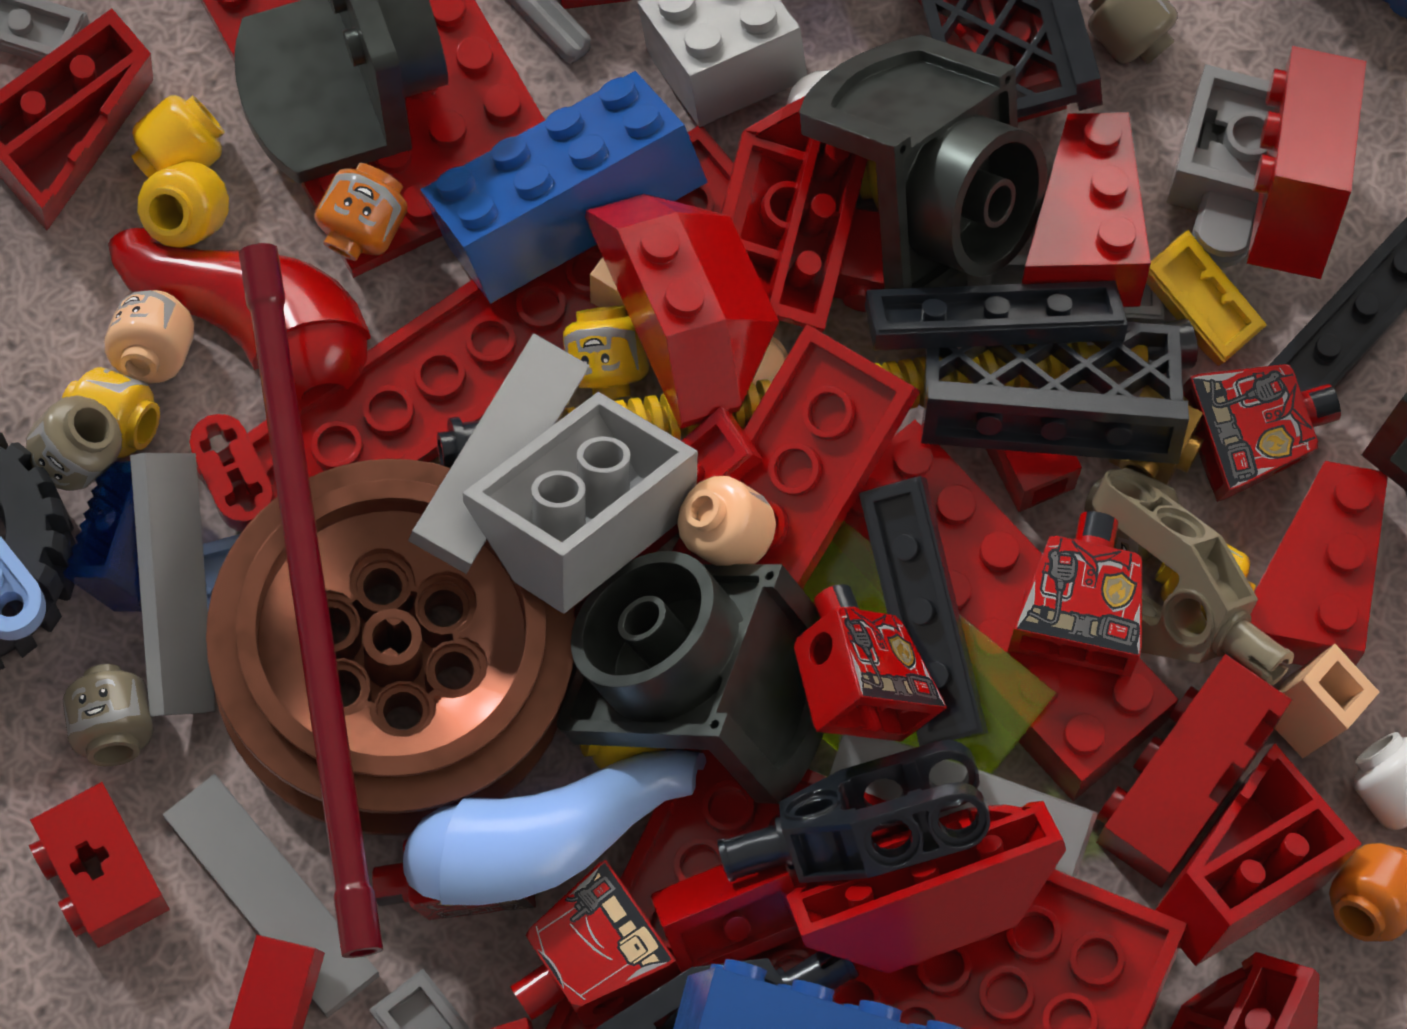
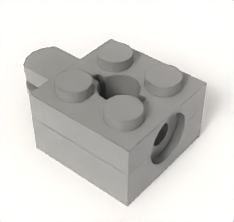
[1166,64,1275,268]

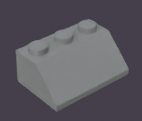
[463,392,698,614]

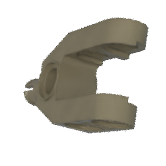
[1092,469,1294,686]

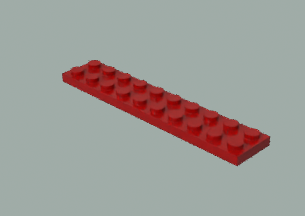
[197,126,734,533]

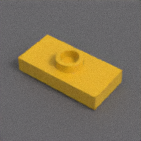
[1146,230,1267,366]

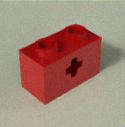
[29,782,170,948]

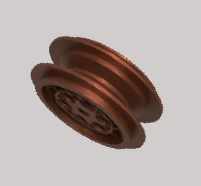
[206,459,575,836]

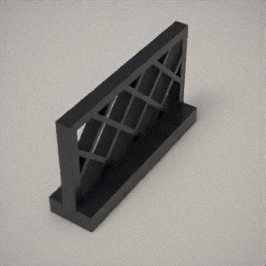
[921,0,1103,118]
[921,322,1189,464]

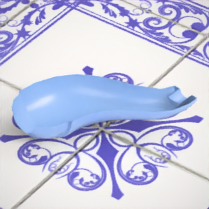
[403,749,707,905]

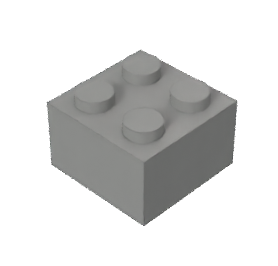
[637,0,807,127]

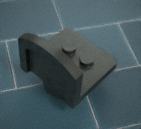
[234,0,449,184]
[799,35,1047,289]
[557,551,824,804]

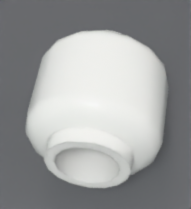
[1354,732,1407,831]

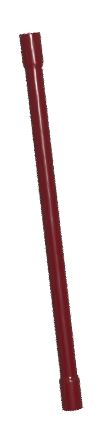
[239,243,383,958]

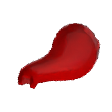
[108,228,371,402]

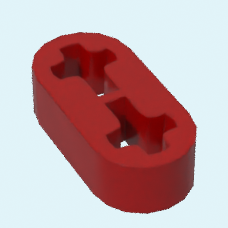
[189,414,275,532]

